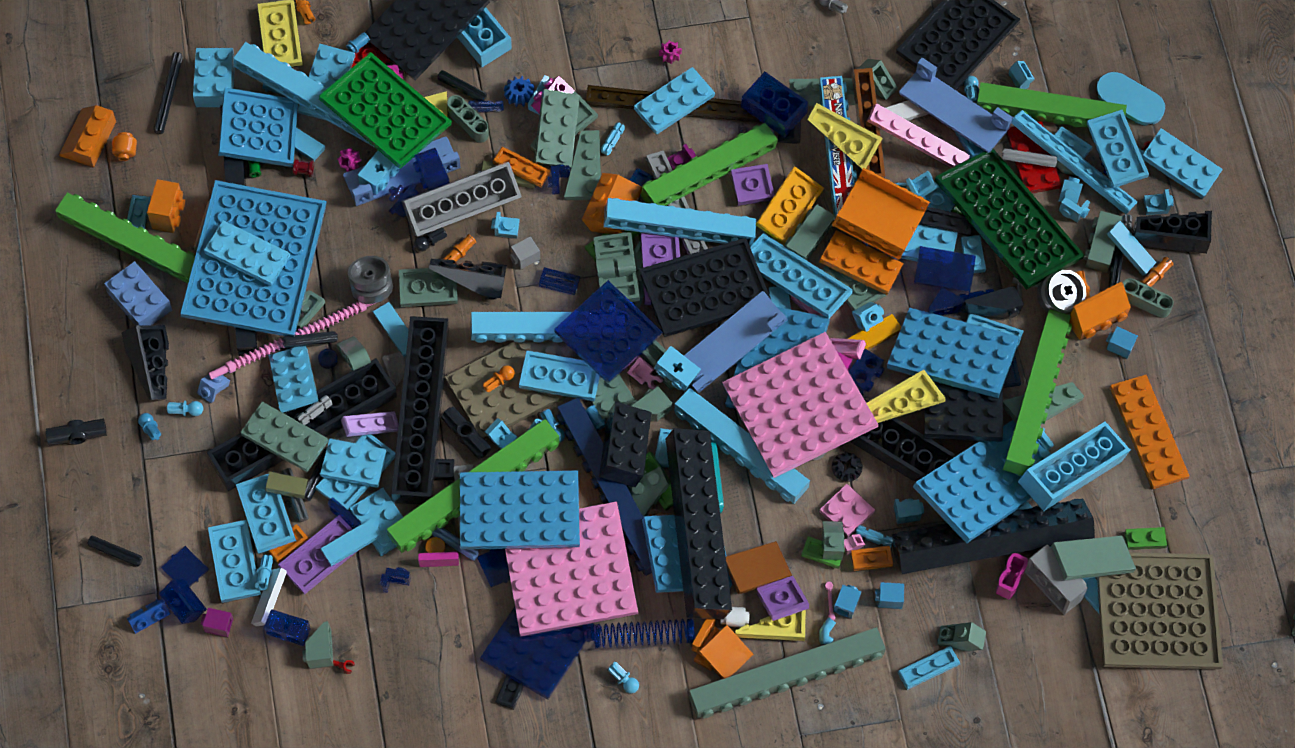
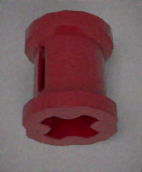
[293,159,314,177]

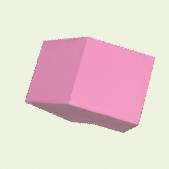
[844,534,865,555]

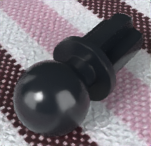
[414,227,447,252]

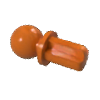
[482,365,515,392]

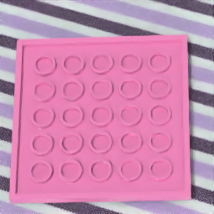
[722,332,878,478]
[505,502,638,636]

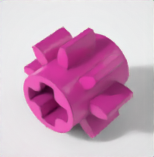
[659,40,682,64]
[337,147,362,172]

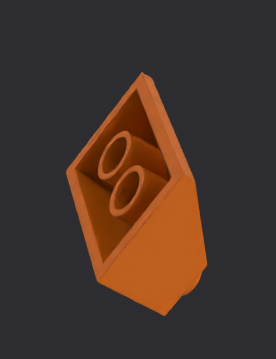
[59,105,116,168]
[582,173,642,234]
[1069,281,1131,340]

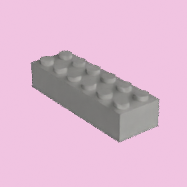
[401,162,522,236]

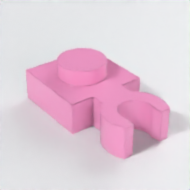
[627,357,663,389]

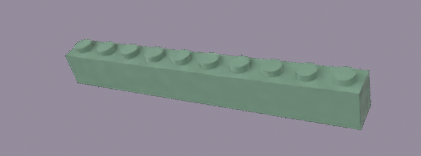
[689,627,886,718]

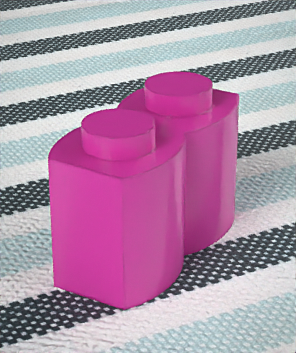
[996,553,1028,600]

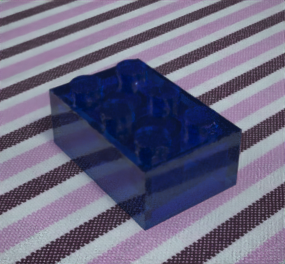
[741,71,808,138]

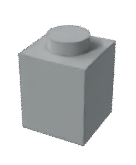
[510,236,540,269]

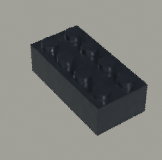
[599,401,652,488]

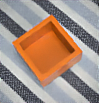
[147,179,185,233]

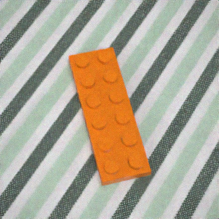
[1110,375,1190,490]

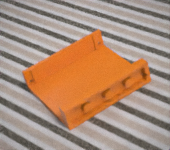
[832,167,930,260]

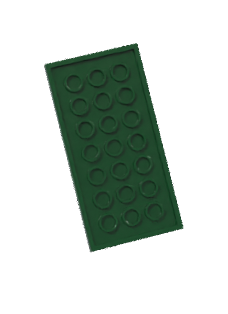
[934,148,1085,290]

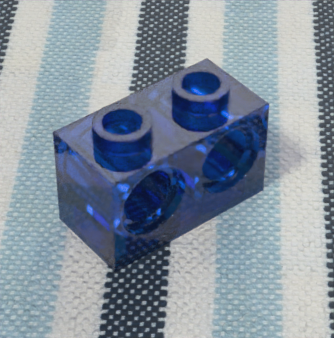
[849,349,885,397]
[264,609,311,646]

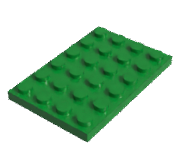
[319,52,452,169]

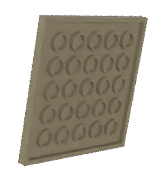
[1097,552,1223,669]

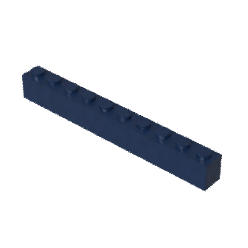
[556,398,652,576]

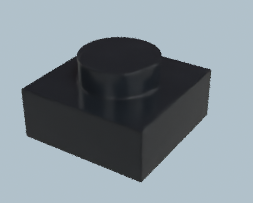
[434,459,455,480]

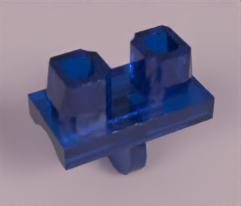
[388,183,419,218]

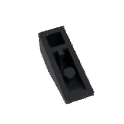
[960,286,1024,319]

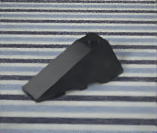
[429,259,507,300]

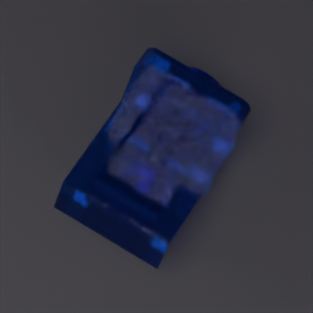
[548,164,570,195]
[380,567,411,593]

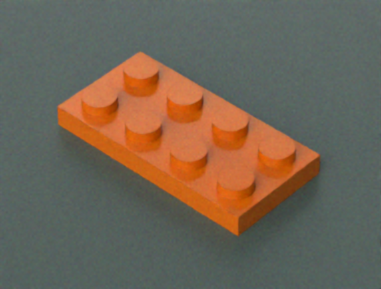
[819,230,904,295]

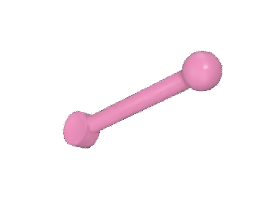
[825,582,836,621]

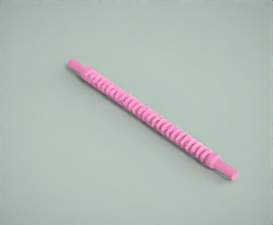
[208,301,378,380]

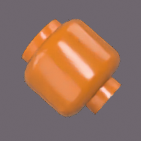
[112,132,137,161]

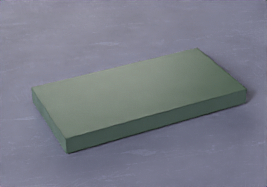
[1051,536,1136,580]

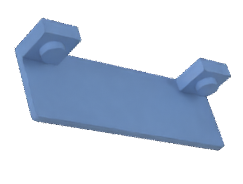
[899,58,1013,153]
[343,136,461,206]
[684,291,787,393]

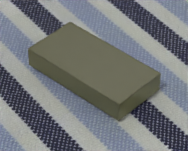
[265,472,308,499]

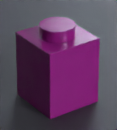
[201,608,233,638]

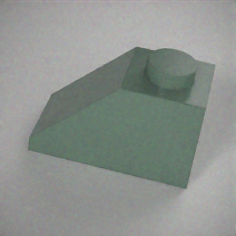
[858,59,898,100]
[822,521,844,560]
[302,621,334,669]

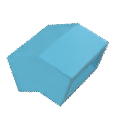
[1008,61,1035,89]

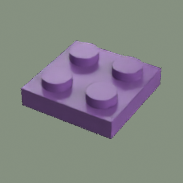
[731,164,775,206]
[757,576,809,621]

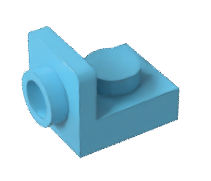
[1143,189,1173,215]
[491,212,520,239]

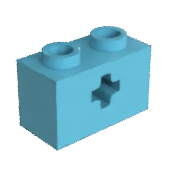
[358,151,399,195]
[654,346,701,392]

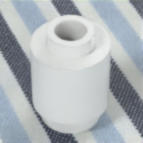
[721,607,749,627]

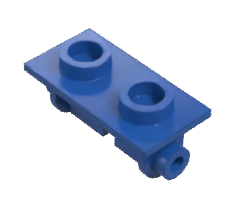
[127,599,170,634]

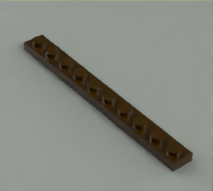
[586,85,770,124]

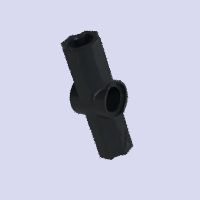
[441,406,491,459]
[46,418,107,446]

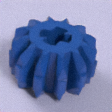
[504,76,534,107]

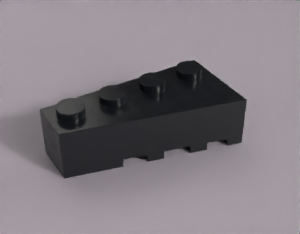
[1132,210,1212,254]

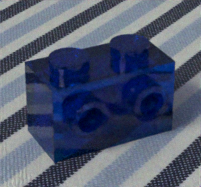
[413,147,450,191]
[159,579,207,624]

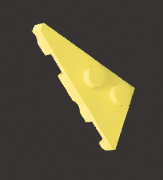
[735,610,806,641]

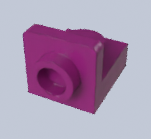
[667,144,696,170]

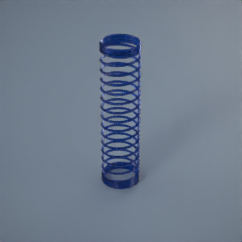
[593,618,695,649]

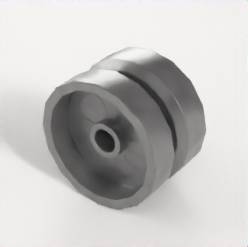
[348,256,393,304]
[1037,270,1086,314]

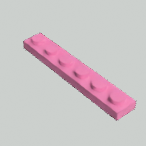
[867,103,970,168]

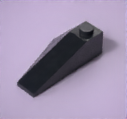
[121,325,169,401]

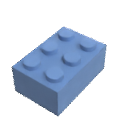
[104,262,172,326]

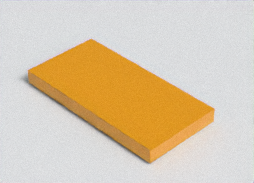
[756,166,824,246]

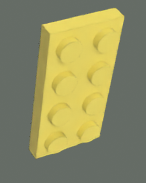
[258,0,303,67]

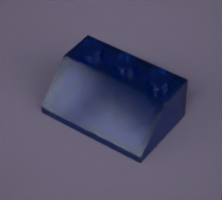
[913,246,976,293]

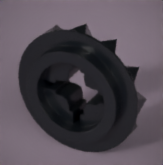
[832,451,863,482]

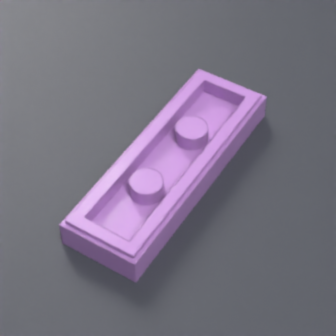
[341,411,399,437]

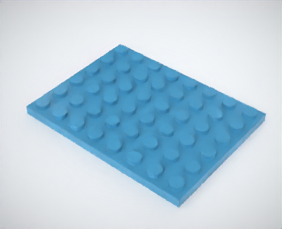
[180,180,327,337]

